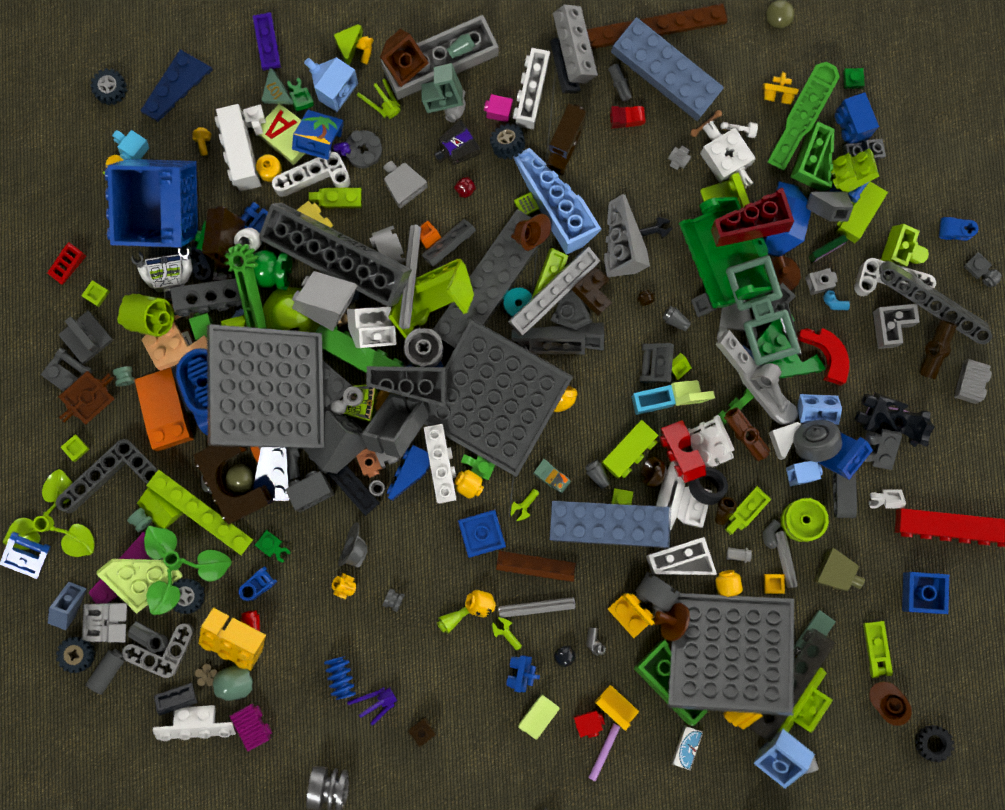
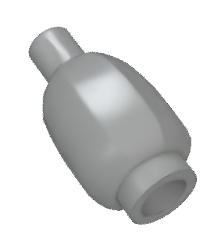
[444,90,466,123]

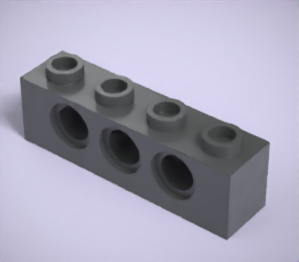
[170,278,243,317]

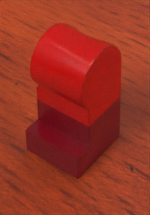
[610,106,646,129]

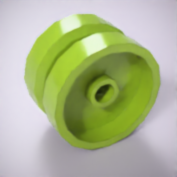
[781,498,829,542]

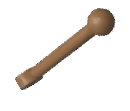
[690,110,722,137]

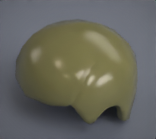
[766,0,795,29]
[225,463,255,494]

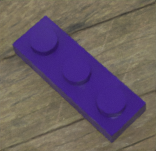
[253,12,281,71]

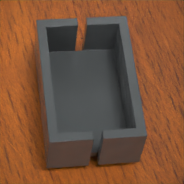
[362,393,428,458]

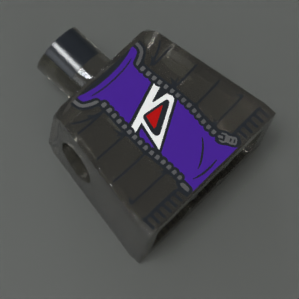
[433,120,480,165]

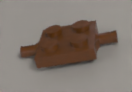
[58,371,115,425]

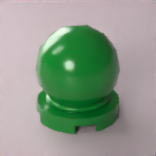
[253,250,292,290]

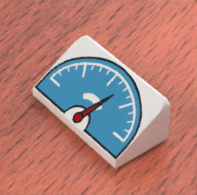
[671,725,703,770]

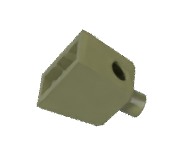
[814,548,865,591]

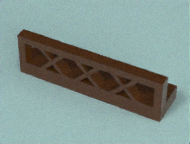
[496,551,576,582]

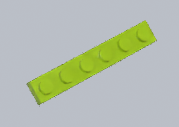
[147,470,253,555]

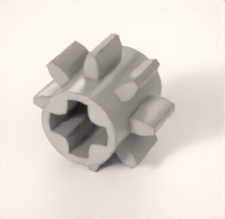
[668,146,691,170]

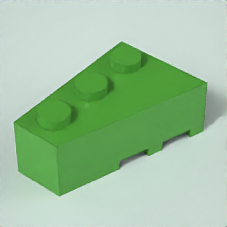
[790,121,834,192]

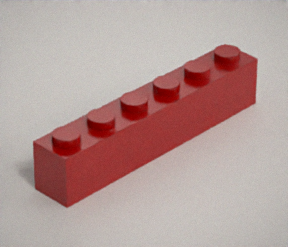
[895,508,1005,547]

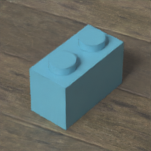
[631,385,676,415]

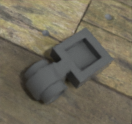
[963,252,1002,288]

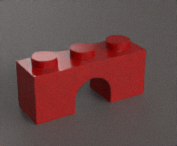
[660,420,706,483]

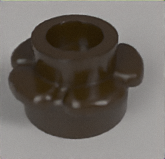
[637,290,655,306]

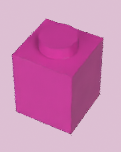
[484,94,513,123]

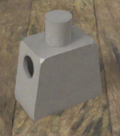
[383,161,428,209]

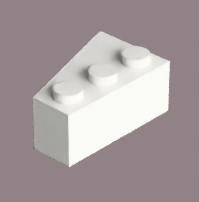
[646,537,717,575]

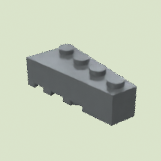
[367,366,447,407]

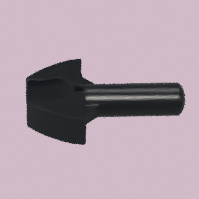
[639,217,672,239]

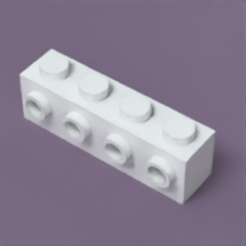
[513,48,550,129]

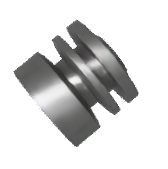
[307,766,349,810]

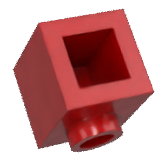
[573,709,605,738]

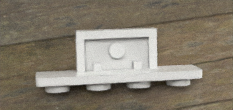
[424,424,456,504]
[153,705,236,741]

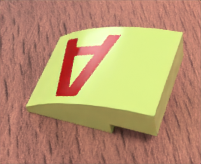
[254,104,305,165]

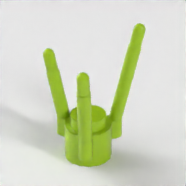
[357,79,401,119]

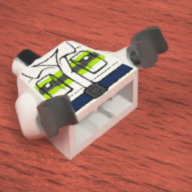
[131,246,192,301]

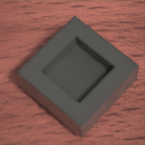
[691,293,716,317]

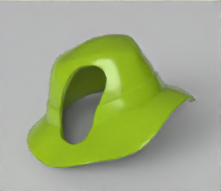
[263,287,320,332]

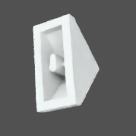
[769,422,801,460]

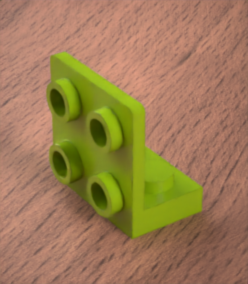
[700,173,750,209]

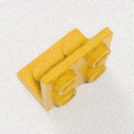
[607,593,654,638]

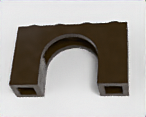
[547,104,587,175]
[193,446,274,525]

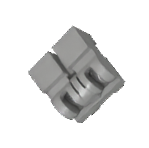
[82,602,127,642]

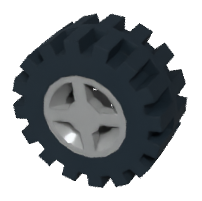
[90,68,127,105]
[172,579,205,614]

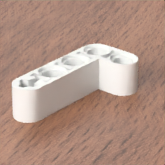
[272,152,350,197]
[854,258,936,296]

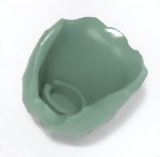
[213,665,253,701]

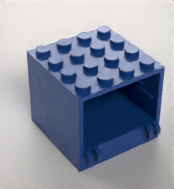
[105,159,198,247]

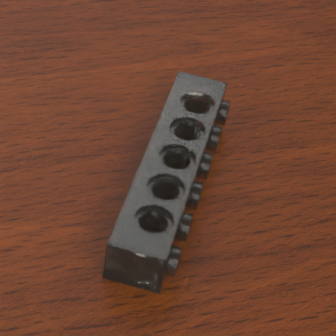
[748,628,836,742]

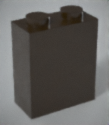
[202,206,245,266]

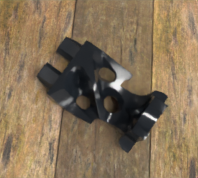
[854,392,935,447]

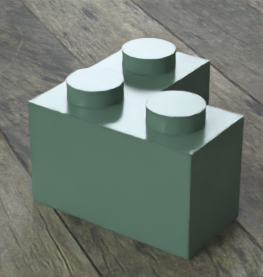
[421,63,463,113]

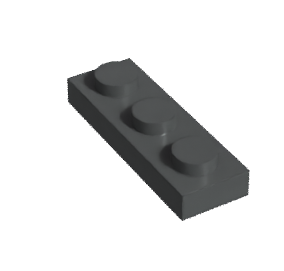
[422,219,476,267]

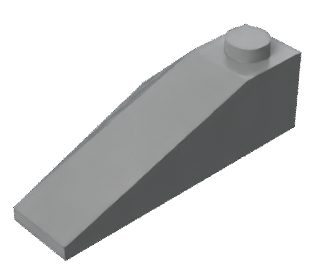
[604,194,650,277]

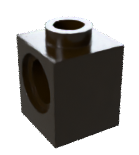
[408,717,436,747]

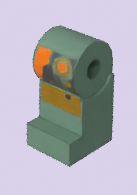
[533,459,571,494]

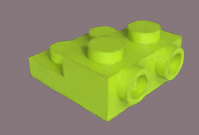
[831,148,879,193]

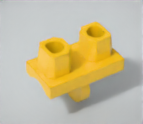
[762,72,799,104]

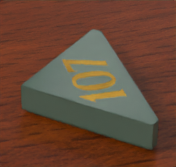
[261,69,293,104]

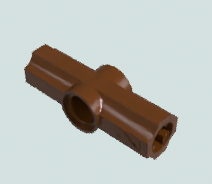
[724,407,771,461]

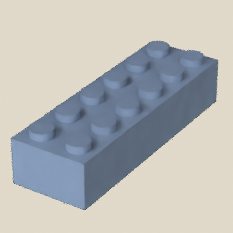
[611,17,724,121]
[550,501,671,548]

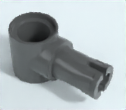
[287,448,300,479]

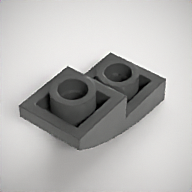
[842,139,886,160]

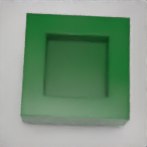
[843,68,865,89]

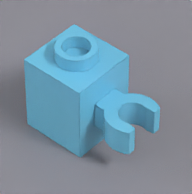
[112,130,149,160]

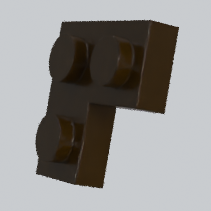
[571,266,612,316]

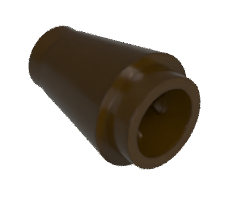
[715,497,737,525]

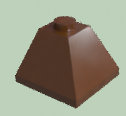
[380,29,429,87]

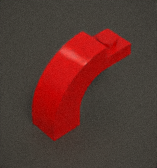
[797,328,849,386]

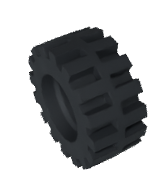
[915,725,954,762]

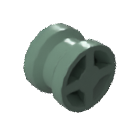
[113,366,135,387]
[127,508,153,532]

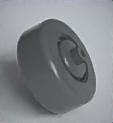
[793,420,842,462]

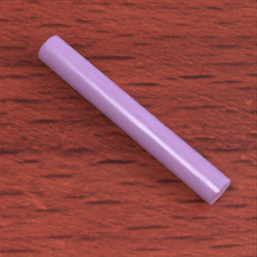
[589,723,621,781]

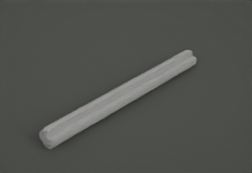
[399,224,421,329]

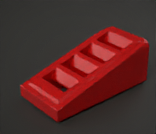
[47,242,86,285]

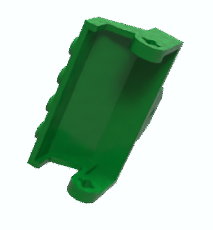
[679,197,773,309]

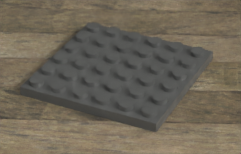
[424,319,574,477]
[207,324,324,449]
[668,593,794,716]

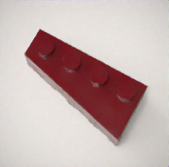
[711,187,794,247]

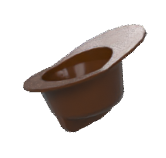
[511,214,551,251]
[869,682,912,726]

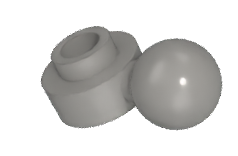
[331,386,364,415]

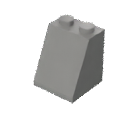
[292,271,358,331]

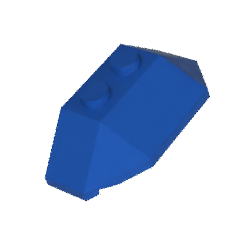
[764,181,811,257]

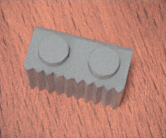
[954,359,992,404]

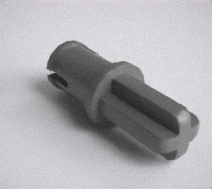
[608,64,632,101]

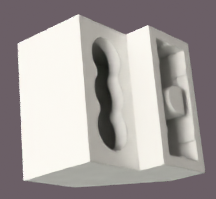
[347,307,396,348]

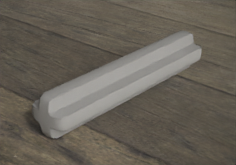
[775,531,798,588]

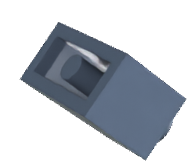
[48,582,87,630]

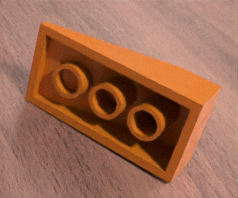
[135,367,194,452]

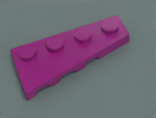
[88,532,163,603]

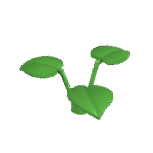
[144,526,232,615]

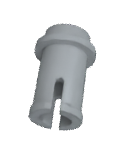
[727,547,752,563]

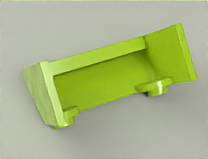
[388,259,474,339]

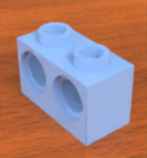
[797,394,842,425]
[786,461,822,486]

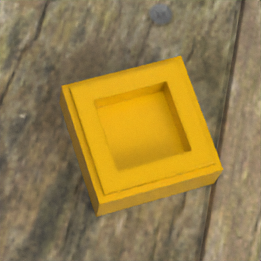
[764,574,785,594]

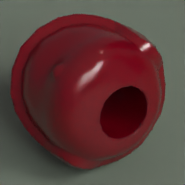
[454,177,476,198]

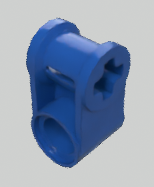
[939,217,979,241]
[239,567,277,601]

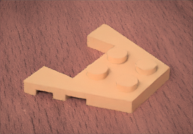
[141,304,207,371]

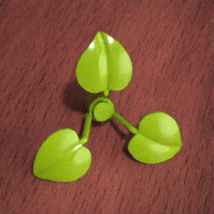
[3,469,94,557]

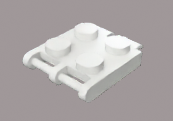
[687,415,735,467]

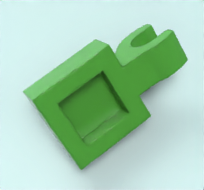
[461,454,495,480]

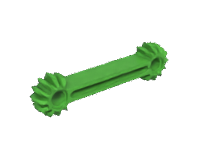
[225,243,267,329]

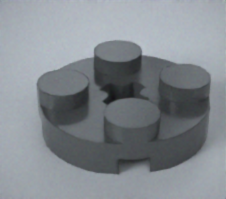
[346,130,382,169]

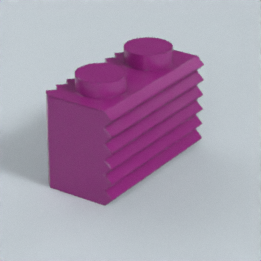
[230,704,272,751]

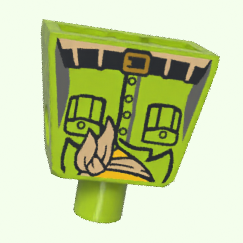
[344,385,379,423]

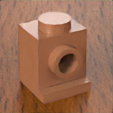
[356,449,383,478]

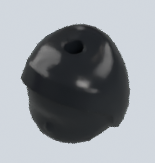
[554,645,576,667]

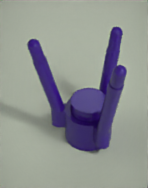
[347,687,397,725]

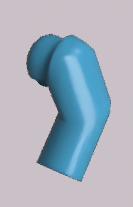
[823,290,850,310]

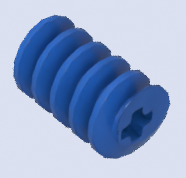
[324,656,356,700]

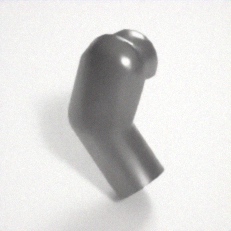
[586,627,606,656]

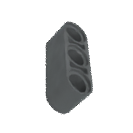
[832,471,857,518]

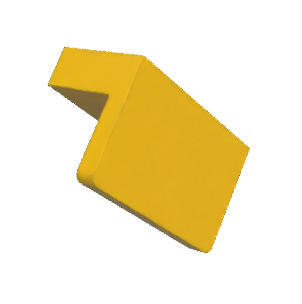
[595,685,639,731]

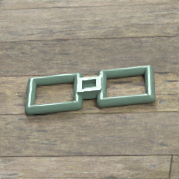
[726,255,800,366]

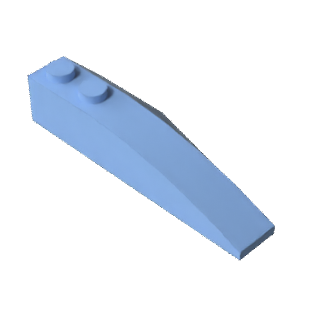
[513,148,601,255]

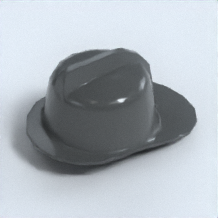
[338,522,367,567]

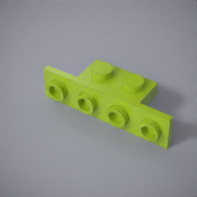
[778,667,833,734]

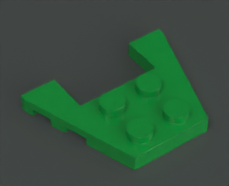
[756,314,826,379]

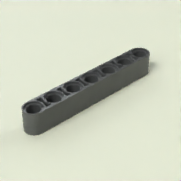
[879,261,992,344]

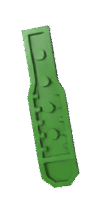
[768,62,840,171]

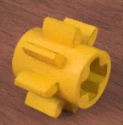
[332,573,356,599]

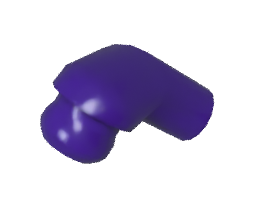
[333,142,351,156]

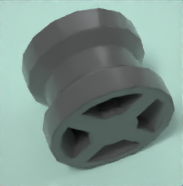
[383,588,405,612]

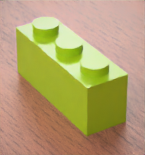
[836,182,888,243]
[602,420,659,479]

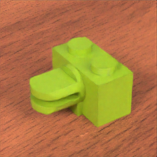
[881,224,929,267]

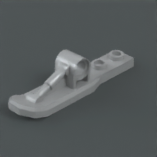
[716,330,798,425]

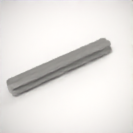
[498,597,576,618]

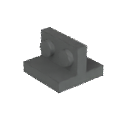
[58,311,114,364]

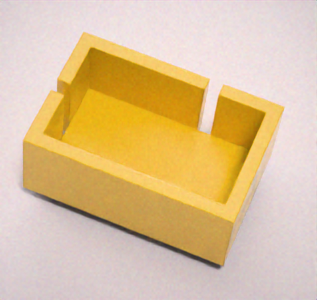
[199,608,266,671]

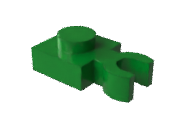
[287,78,314,112]
[255,530,291,563]

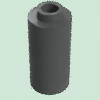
[85,649,125,695]

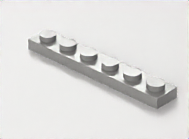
[508,247,600,336]

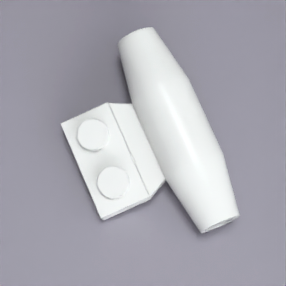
[656,461,712,531]

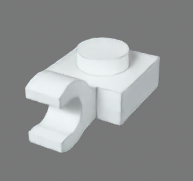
[243,104,266,135]
[868,490,906,509]

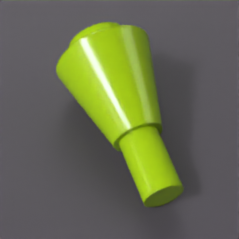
[437,607,469,634]

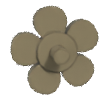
[195,664,218,686]

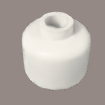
[234,227,262,251]

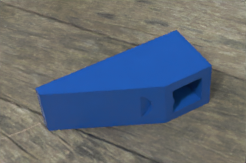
[387,445,430,501]

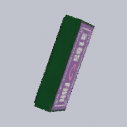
[808,235,848,263]

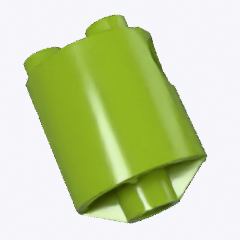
[117,294,174,337]

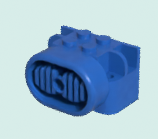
[176,348,208,436]

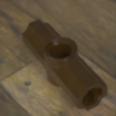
[919,320,957,379]

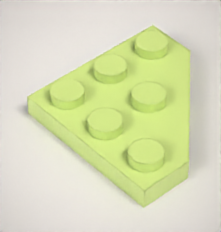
[97,559,183,614]

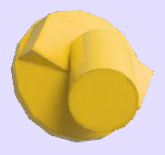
[356,36,374,64]
[192,127,211,156]

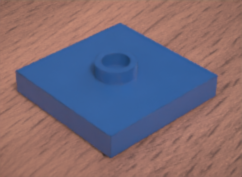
[458,510,506,558]

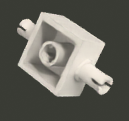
[700,121,756,189]

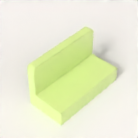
[671,380,715,406]
[518,694,559,739]

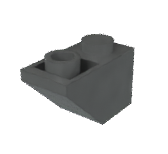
[806,192,853,221]

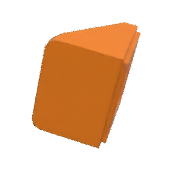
[420,221,441,249]

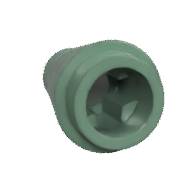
[447,33,475,59]

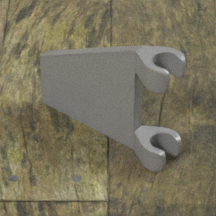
[717,300,757,346]

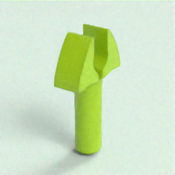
[511,489,539,521]
[492,617,522,650]

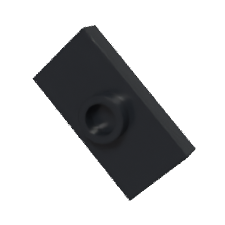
[154,683,198,716]

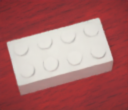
[215,104,261,192]

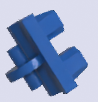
[506,656,540,692]

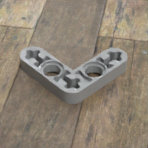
[122,623,194,678]

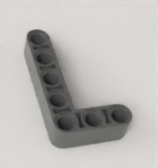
[56,439,158,513]

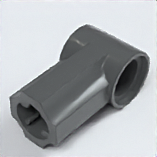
[128,621,169,652]

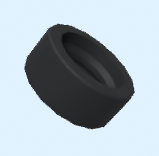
[689,467,728,505]

